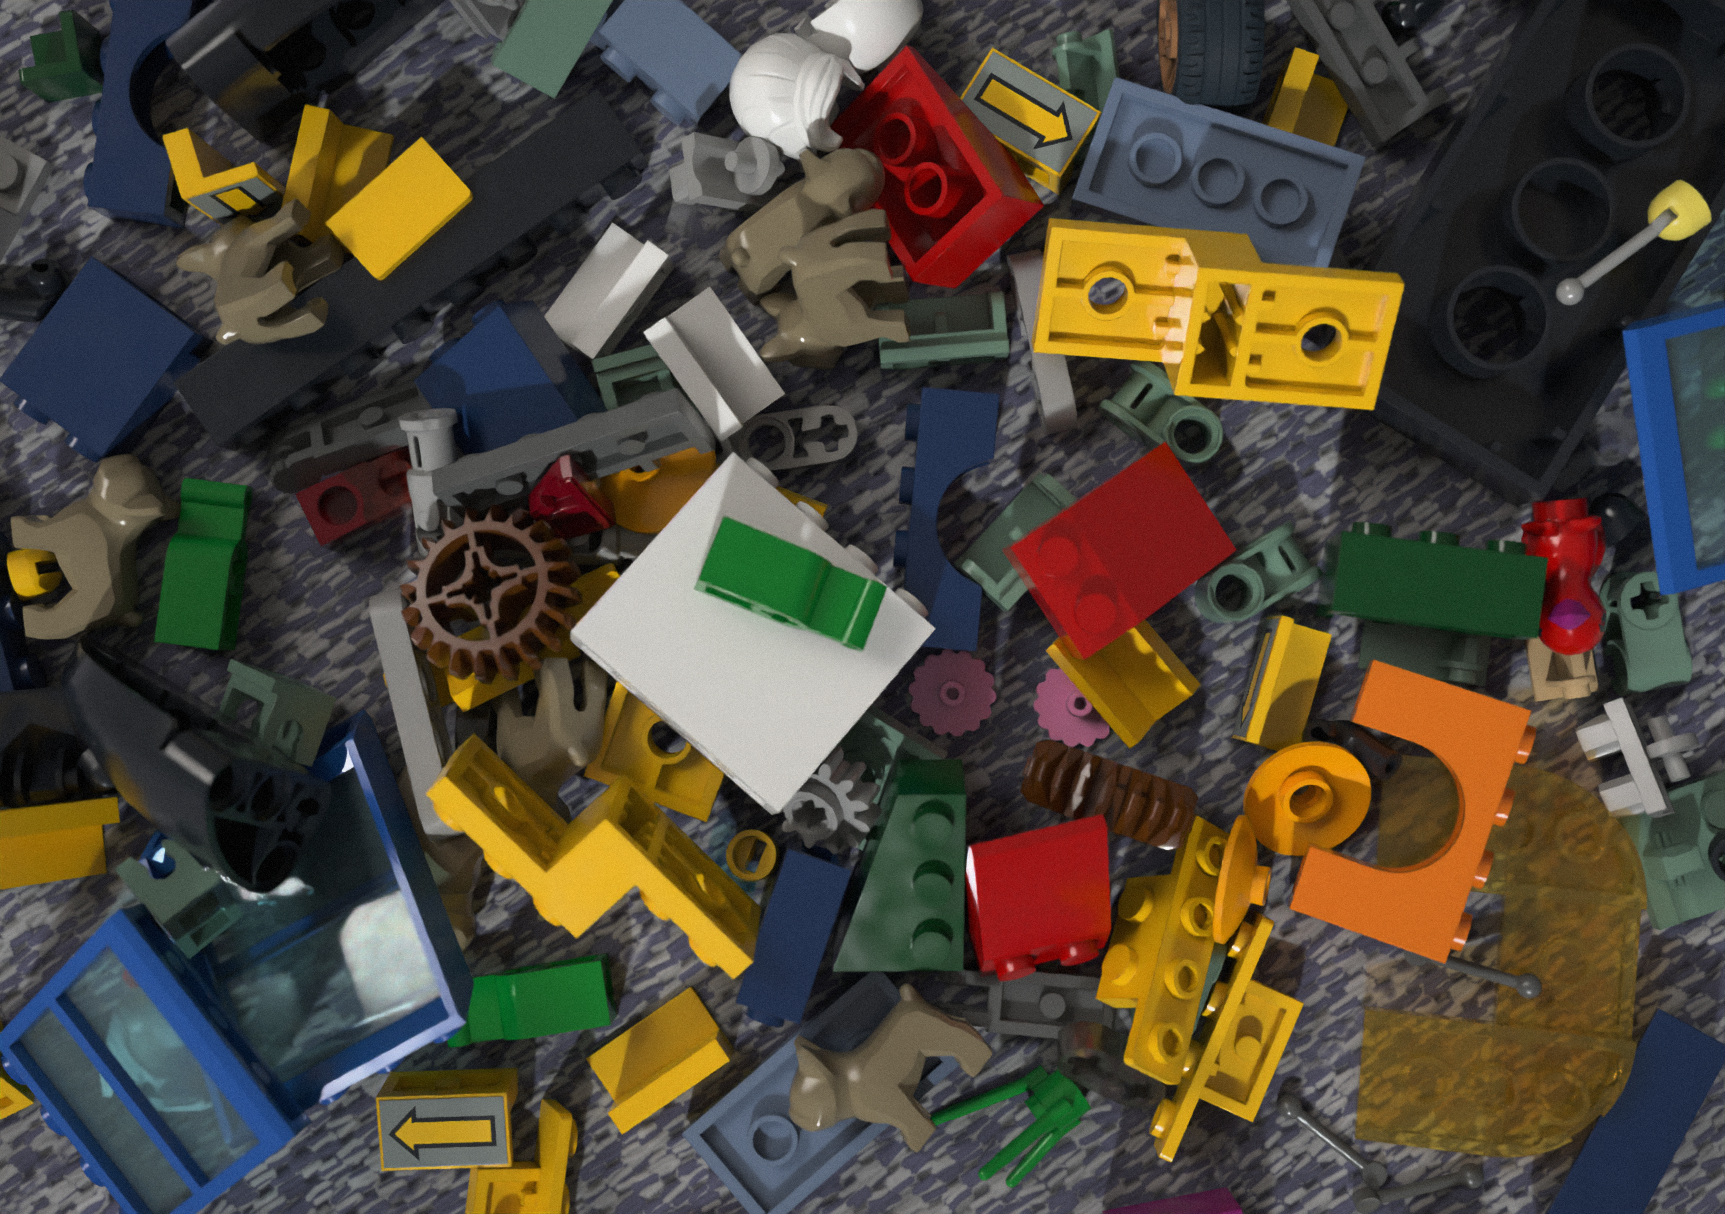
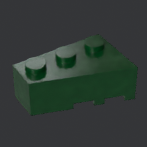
[1315,522,1548,640]
[832,759,966,972]

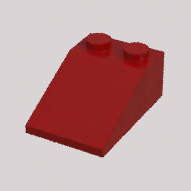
[830,45,1044,289]
[1002,441,1236,660]
[964,814,1111,981]

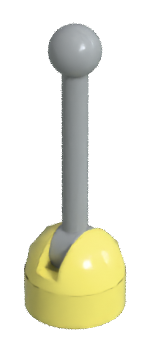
[1556,180,1711,305]

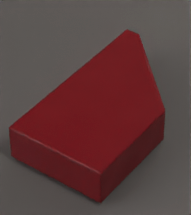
[528,455,616,540]

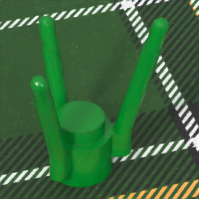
[930,1064,1092,1188]

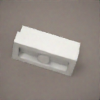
[544,222,674,362]
[643,286,785,442]

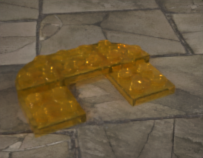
[1354,754,1647,1158]

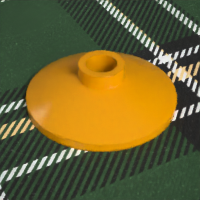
[599,447,716,535]
[1243,741,1371,856]
[1213,814,1272,944]

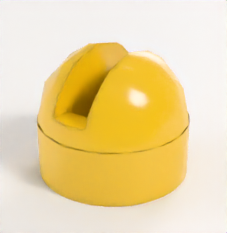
[7,549,62,601]
[726,829,780,882]

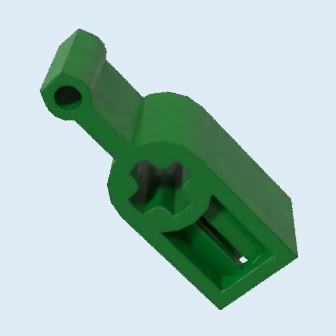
[154,478,253,650]
[694,516,887,652]
[447,953,617,1048]

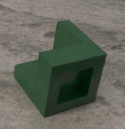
[18,9,105,103]

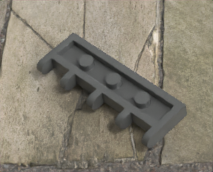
[1286,0,1449,147]
[431,388,716,520]

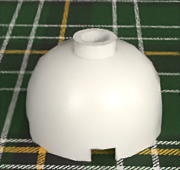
[794,0,923,75]

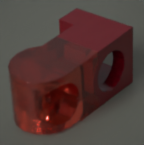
[295,448,413,550]

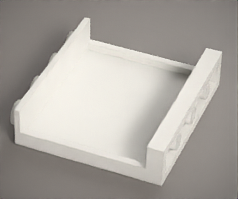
[570,452,936,815]

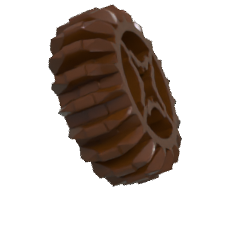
[400,503,583,685]
[1020,739,1199,850]

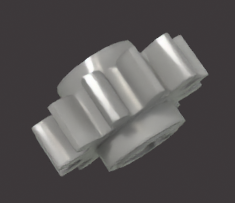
[780,745,882,854]

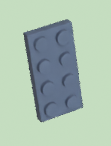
[1071,77,1366,268]
[682,971,959,1214]

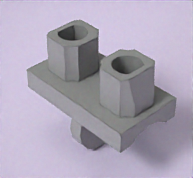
[669,132,785,213]
[1575,697,1700,818]

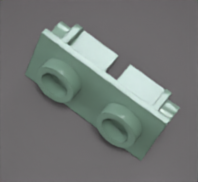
[1051,29,1120,171]

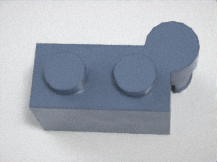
[589,0,742,127]

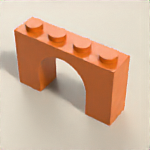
[1288,659,1536,964]

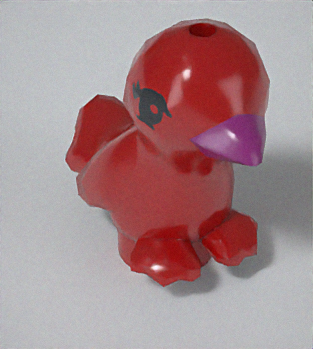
[1521,497,1607,655]

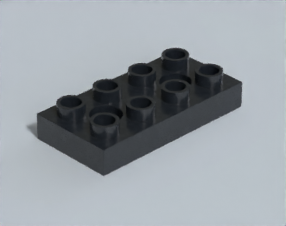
[1312,0,1725,506]

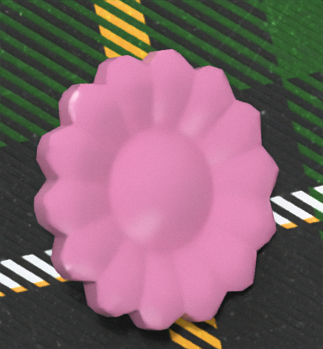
[909,649,996,736]
[1033,667,1110,747]

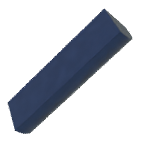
[1545,1008,1725,1214]

